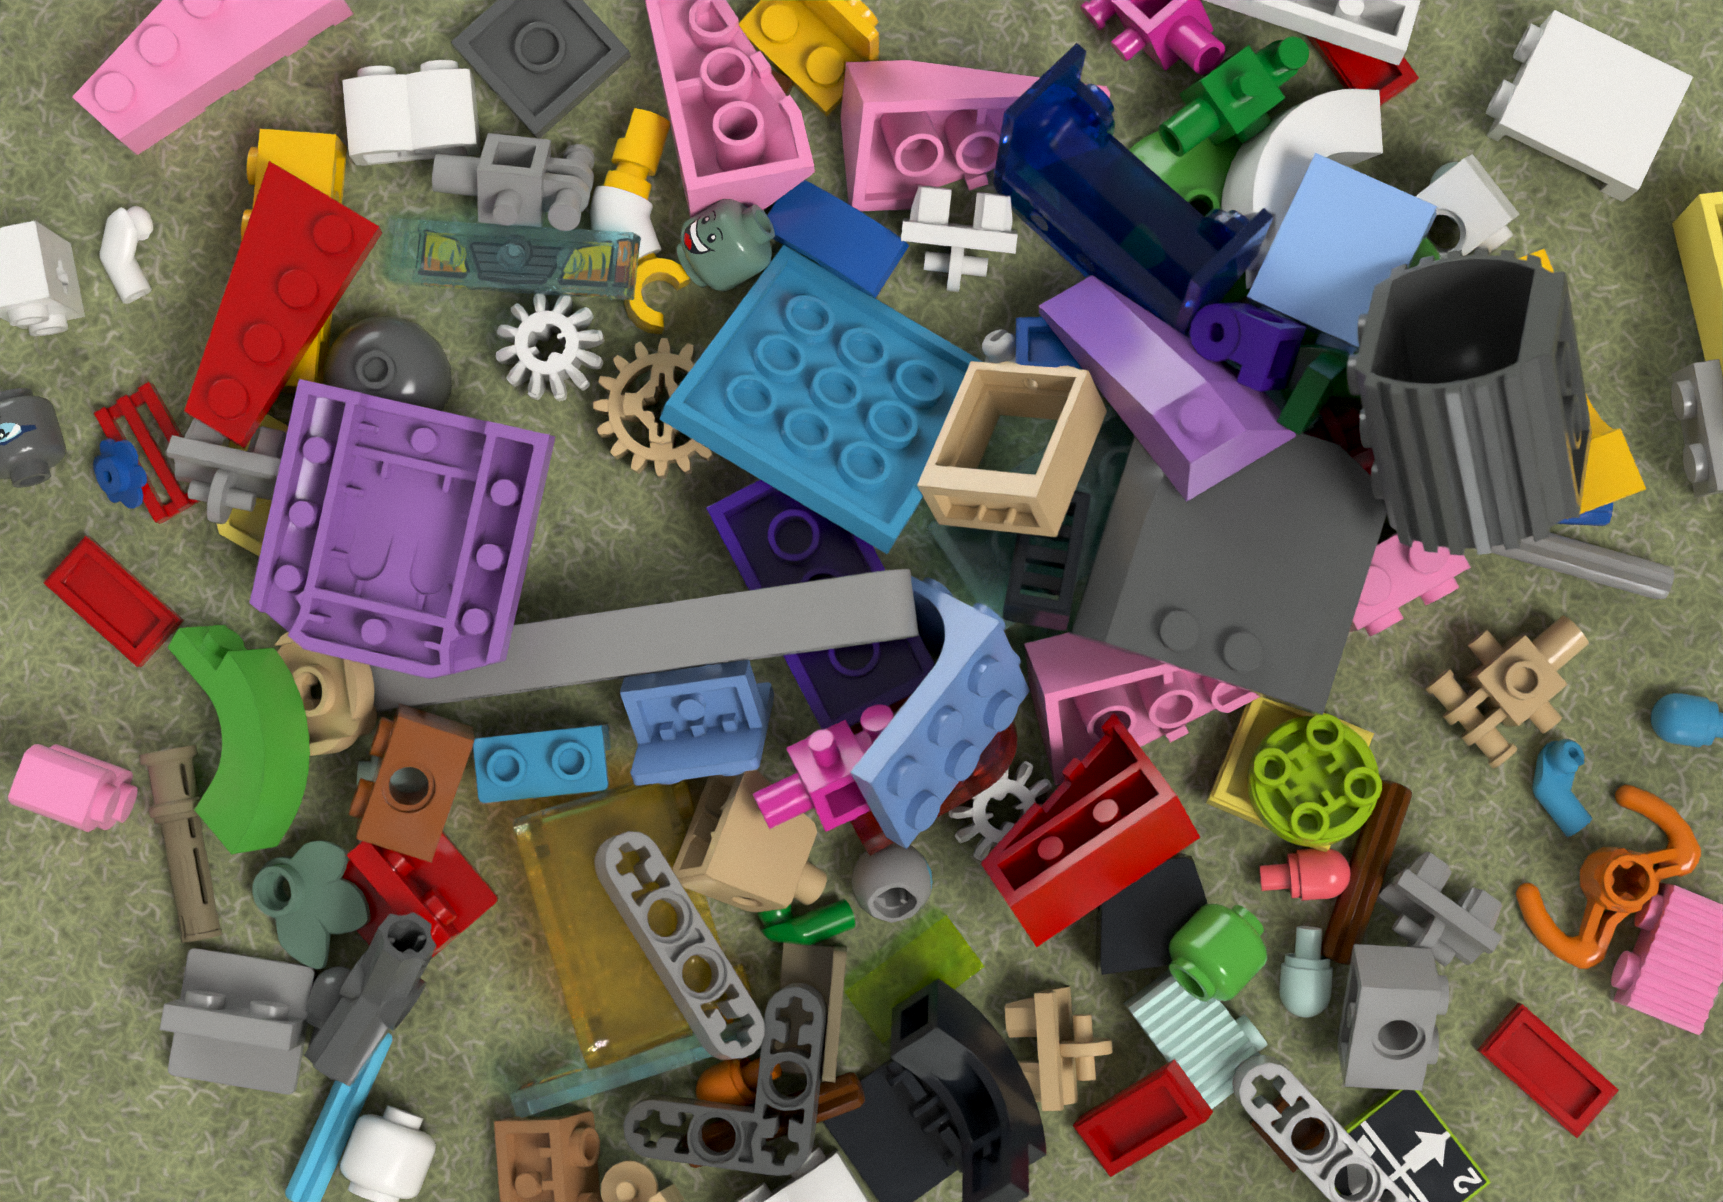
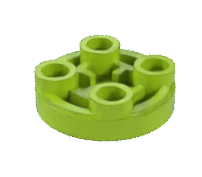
[1247,714,1382,847]

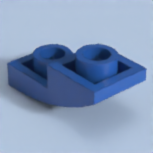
[767,180,909,299]

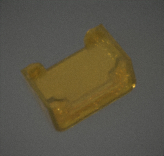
[513,779,754,1070]

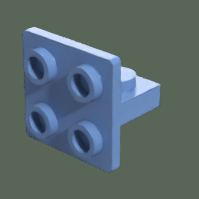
[620,660,774,786]

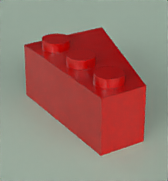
[980,713,1201,947]

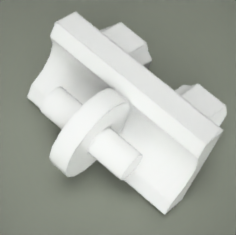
[901,185,1018,292]

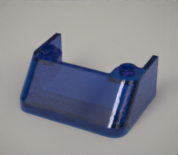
[993,43,1274,338]

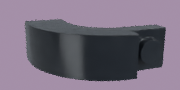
[890,978,1047,1202]

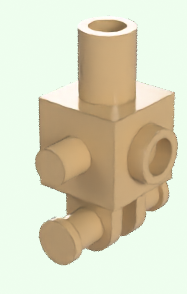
[1425,615,1589,769]

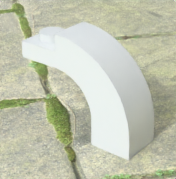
[1220,89,1383,289]

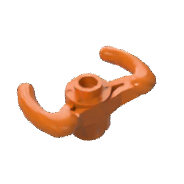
[1516,784,1701,969]

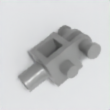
[432,133,595,231]

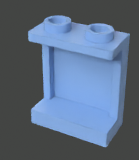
[1247,153,1437,355]

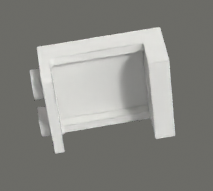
[1486,10,1693,202]

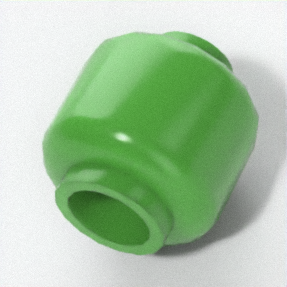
[1169,904,1267,1002]

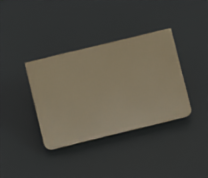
[775,943,847,1082]

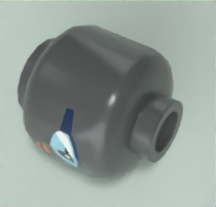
[0,388,66,488]

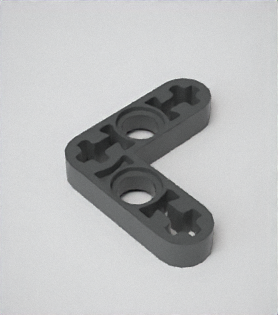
[623,983,828,1176]

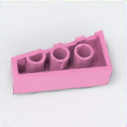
[72,0,353,155]

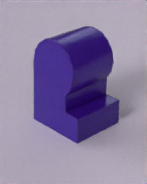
[1190,302,1306,392]

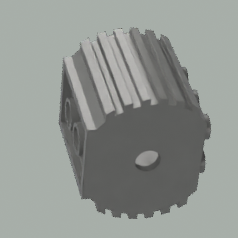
[1347,249,1592,555]

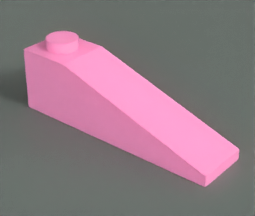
[645,0,815,218]
[840,60,1110,212]
[1024,632,1260,785]

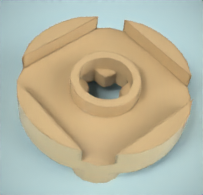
[274,632,377,756]

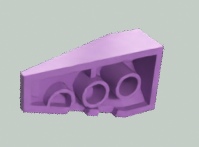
[1039,275,1296,502]

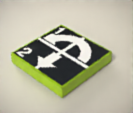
[1334,1089,1491,1202]

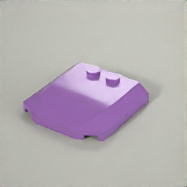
[249,379,555,679]

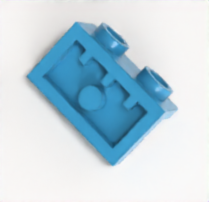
[473,724,611,803]

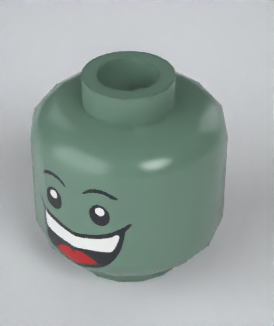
[677,199,775,292]

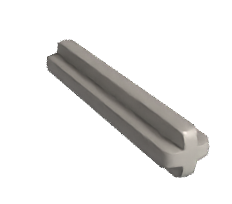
[1491,532,1674,600]

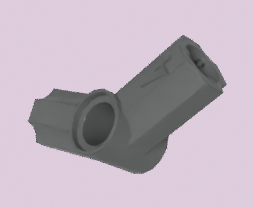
[304,912,436,1086]

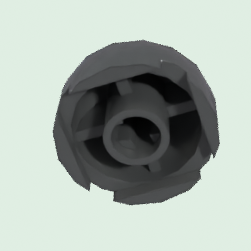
[323,316,452,411]

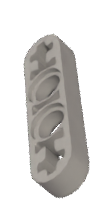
[595,832,765,1060]
[1232,1055,1412,1202]

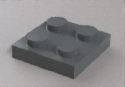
[451,0,631,139]

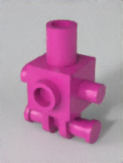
[1080,0,1225,75]
[753,705,894,832]

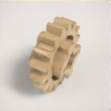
[593,338,714,479]

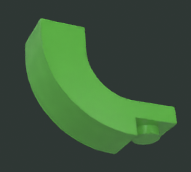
[167,625,310,854]

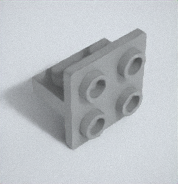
[159,947,317,1095]

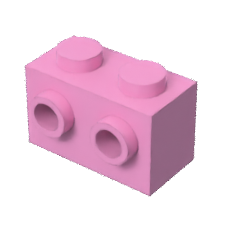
[1349,533,1471,637]

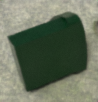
[1276,344,1350,435]

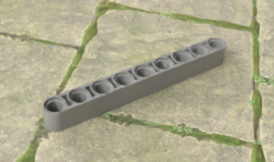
[370,569,919,712]

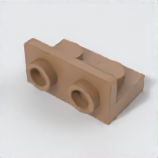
[494,1111,603,1202]

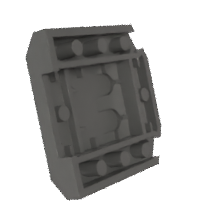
[1070,433,1387,715]

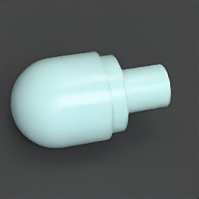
[1279,926,1333,1018]

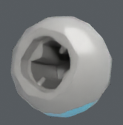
[851,841,933,923]

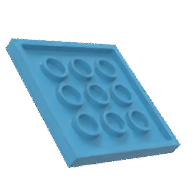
[660,245,982,554]

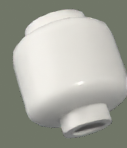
[340,1105,436,1202]

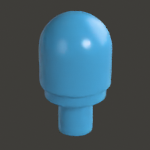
[1650,693,1723,748]

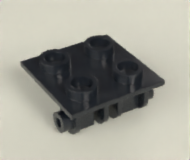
[823,1058,962,1202]

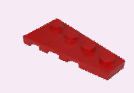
[184,161,382,449]

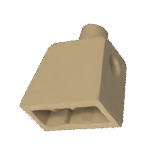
[672,770,827,912]

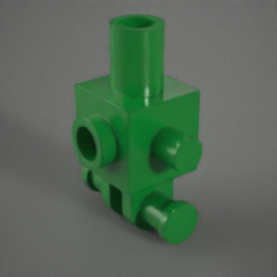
[1158,36,1309,157]

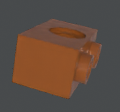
[348,703,474,862]

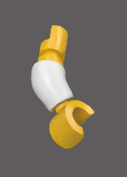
[590,108,691,334]

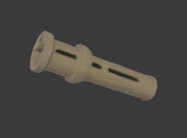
[139,745,223,943]

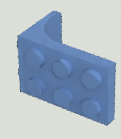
[850,576,1030,849]

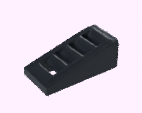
[1002,491,1091,630]

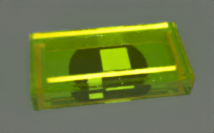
[844,915,985,1044]

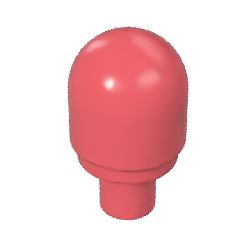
[1259,848,1351,901]

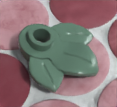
[252,840,371,969]

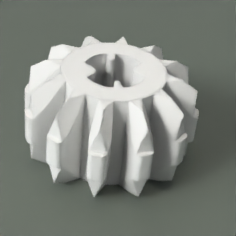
[496,293,604,401]
[948,756,1052,861]

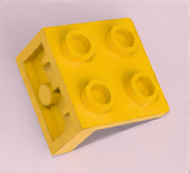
[739,0,879,117]

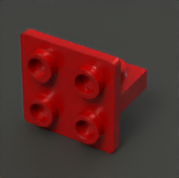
[342,831,498,958]

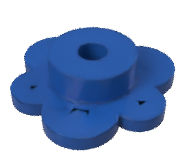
[93,439,147,509]

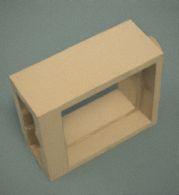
[917,361,1107,537]

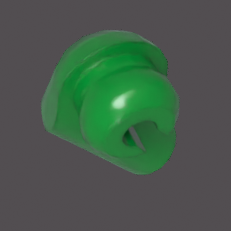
[757,898,856,946]

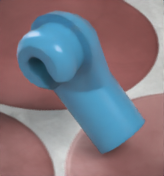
[1532,739,1592,837]

